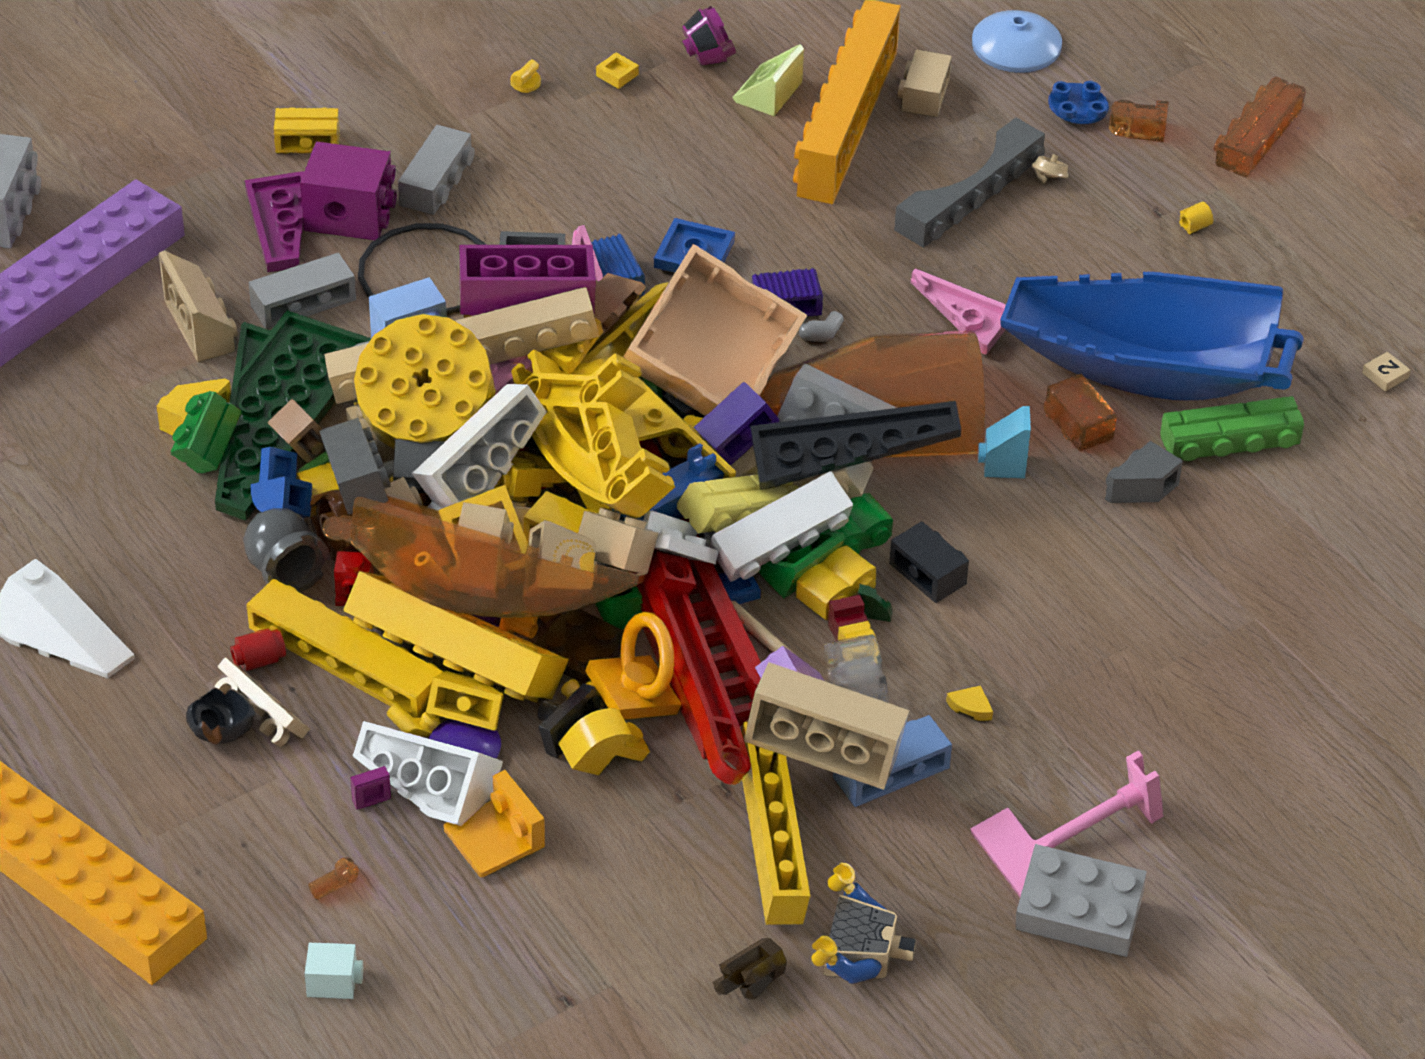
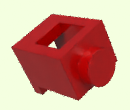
[334,551,374,606]

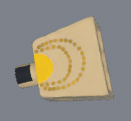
[523,520,610,597]

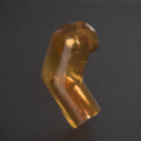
[308,857,359,900]

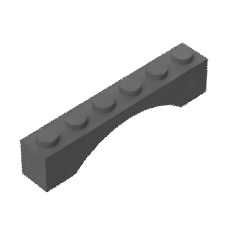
[894,117,1045,248]

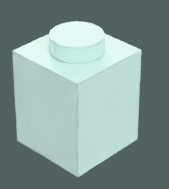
[305,942,363,999]

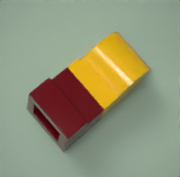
[828,595,879,665]

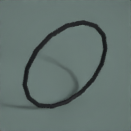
[358,223,486,315]

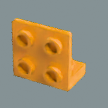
[443,770,545,877]

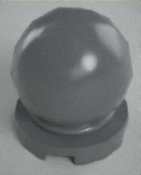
[243,508,330,593]

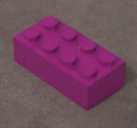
[459,245,596,316]

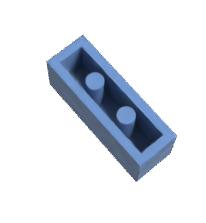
[833,715,952,807]

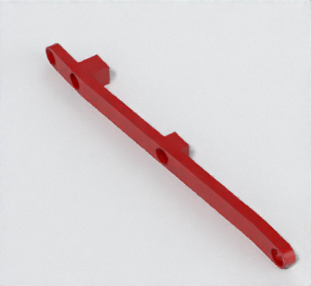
[639,440,751,785]

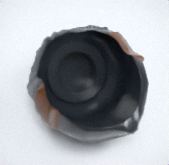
[186,687,256,745]

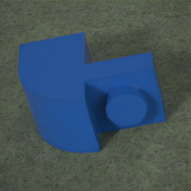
[251,447,312,518]

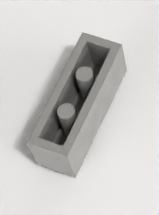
[398,125,475,215]
[249,252,356,329]

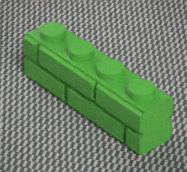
[1160,396,1304,461]

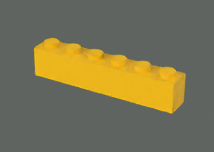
[246,579,443,718]
[742,722,810,925]

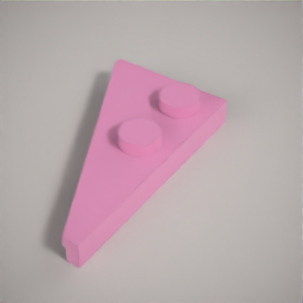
[911,269,1006,355]

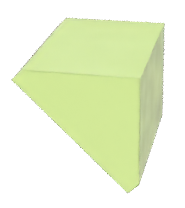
[733,44,804,116]

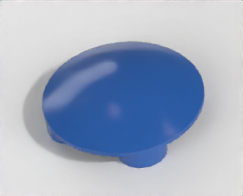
[1048,81,1109,124]

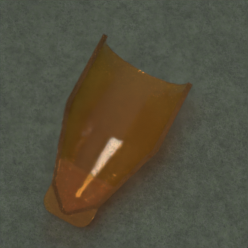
[759,330,985,458]

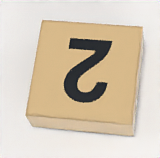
[1362,352,1411,392]

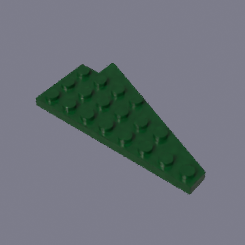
[215,311,372,521]

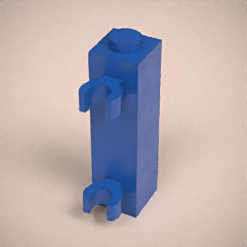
[612,444,724,521]

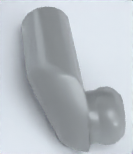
[799,311,844,343]

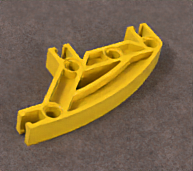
[511,349,675,518]

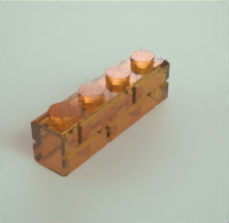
[1214,76,1306,178]

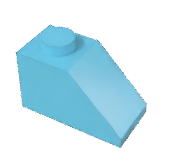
[978,406,1031,478]

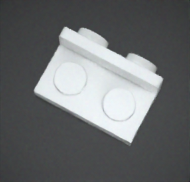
[643,510,719,564]

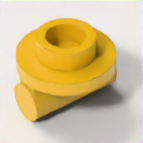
[510,59,541,93]

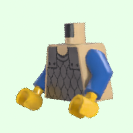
[812,863,917,984]

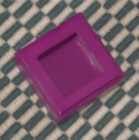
[350,766,391,810]

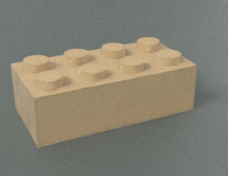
[744,662,910,790]

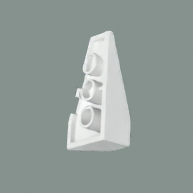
[0,559,135,678]
[353,721,503,826]

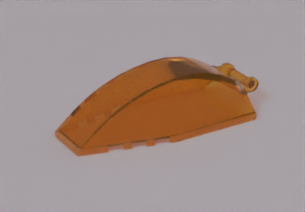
[323,495,646,618]

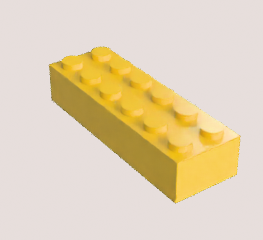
[343,571,568,702]

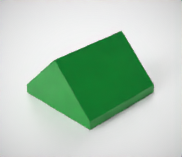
[758,530,845,599]

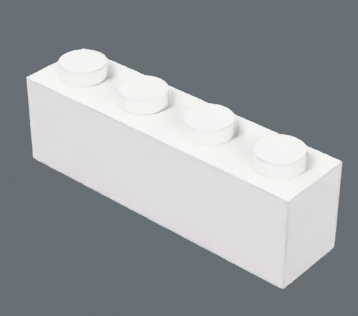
[412,384,547,508]
[709,471,853,582]

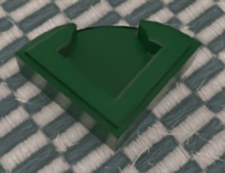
[858,584,893,622]

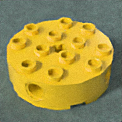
[354,314,496,449]

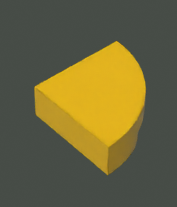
[946,685,993,721]

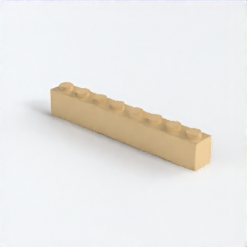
[324,287,599,404]

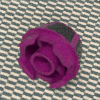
[682,6,736,66]

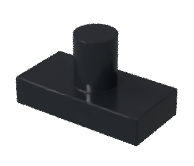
[538,683,601,758]

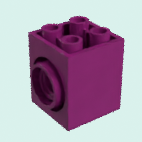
[300,141,397,240]

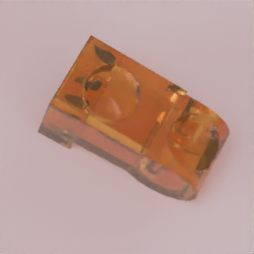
[1109,100,1169,142]

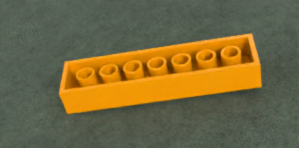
[793,0,901,204]
[0,761,207,985]

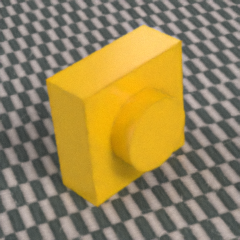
[596,52,639,89]

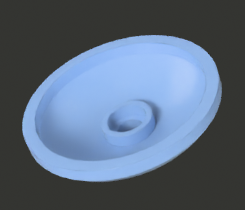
[972,10,1062,73]

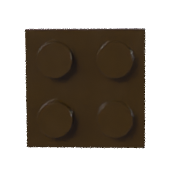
[534,604,624,683]

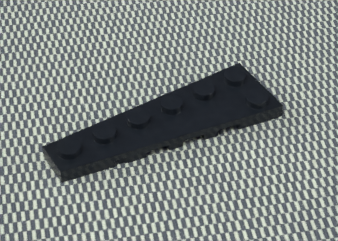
[751,401,961,490]

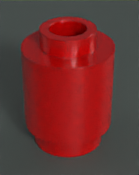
[230,628,286,672]

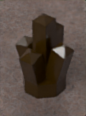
[713,938,787,999]

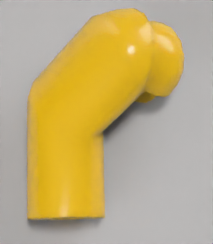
[387,703,441,737]

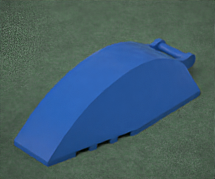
[1000,272,1304,400]

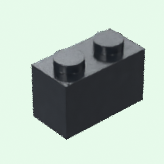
[889,521,969,603]

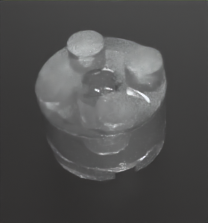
[824,634,889,703]

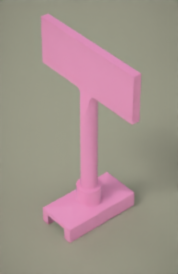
[970,750,1164,897]

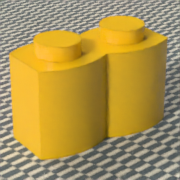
[796,545,876,620]

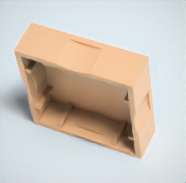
[623,244,807,416]

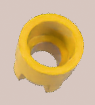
[1179,201,1214,234]

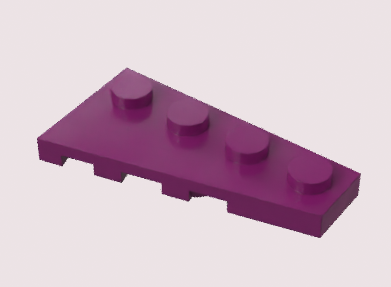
[244,171,304,272]

